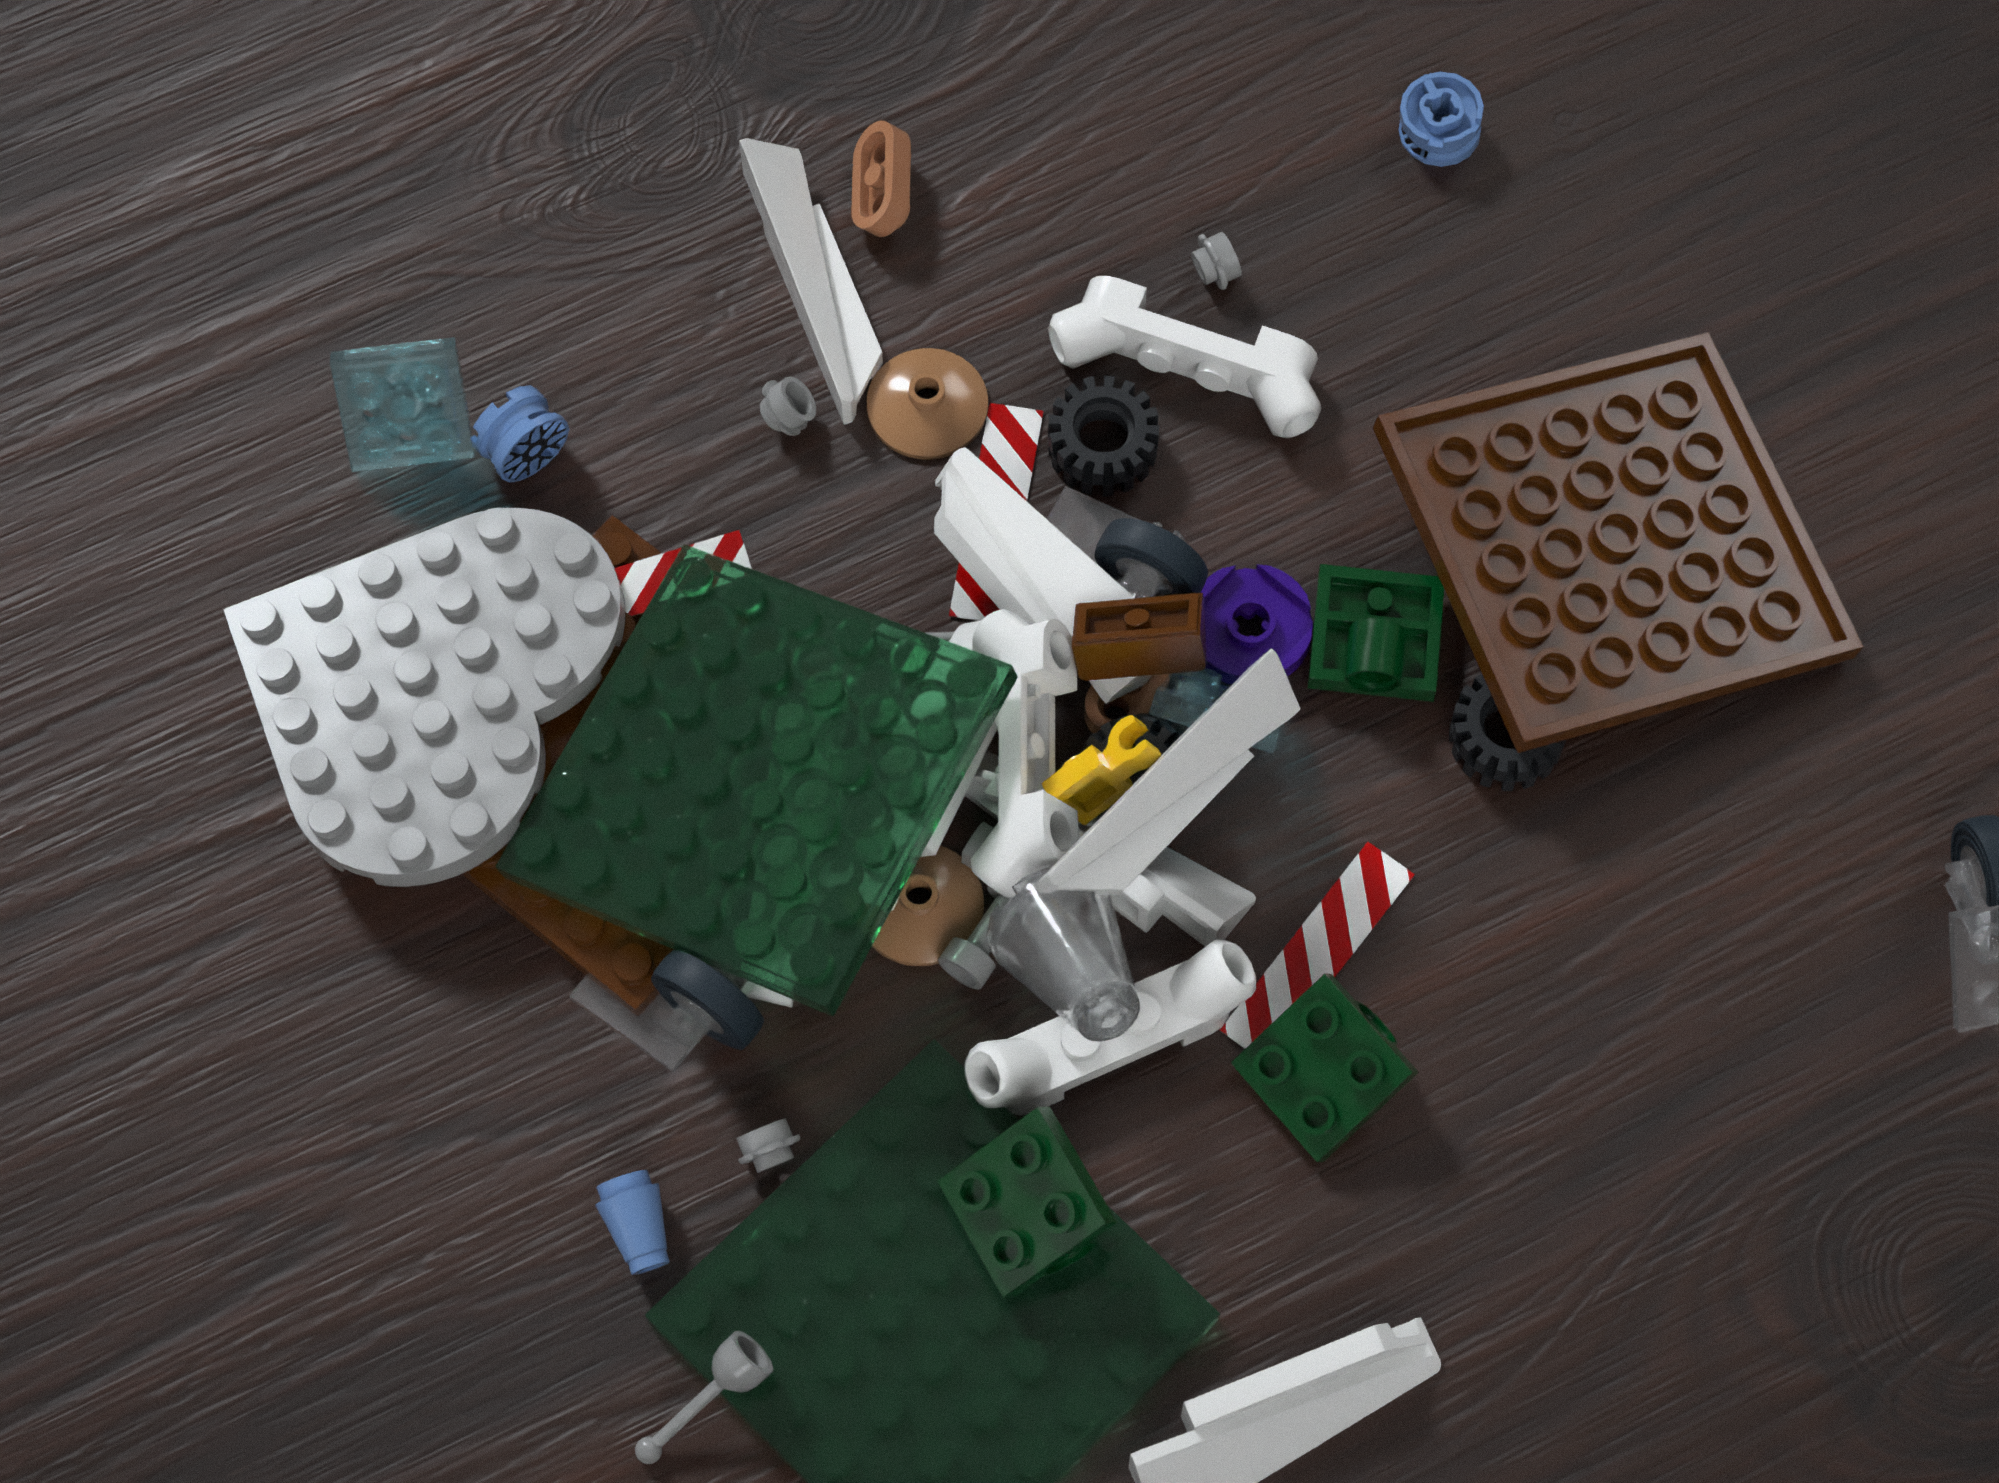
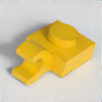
[1041,715,1161,826]

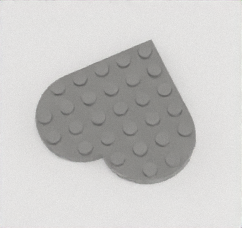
[223,508,625,887]

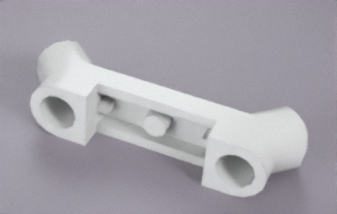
[1048,276,1321,438]
[971,609,1078,898]
[965,940,1256,1115]

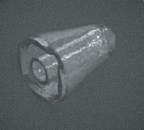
[986,867,1140,1042]

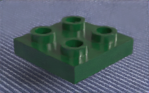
[1307,564,1444,702]
[1231,973,1419,1162]
[937,1107,1118,1297]

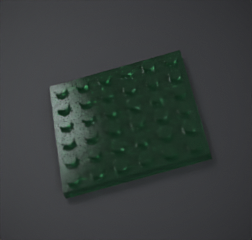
[495,544,1018,1017]
[645,1039,1220,1483]

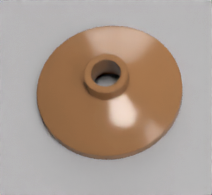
[866,348,988,460]
[855,846,984,966]

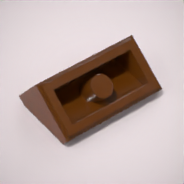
[1072,593,1206,681]

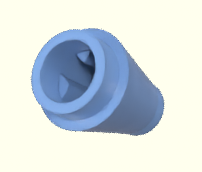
[595,1170,670,1275]

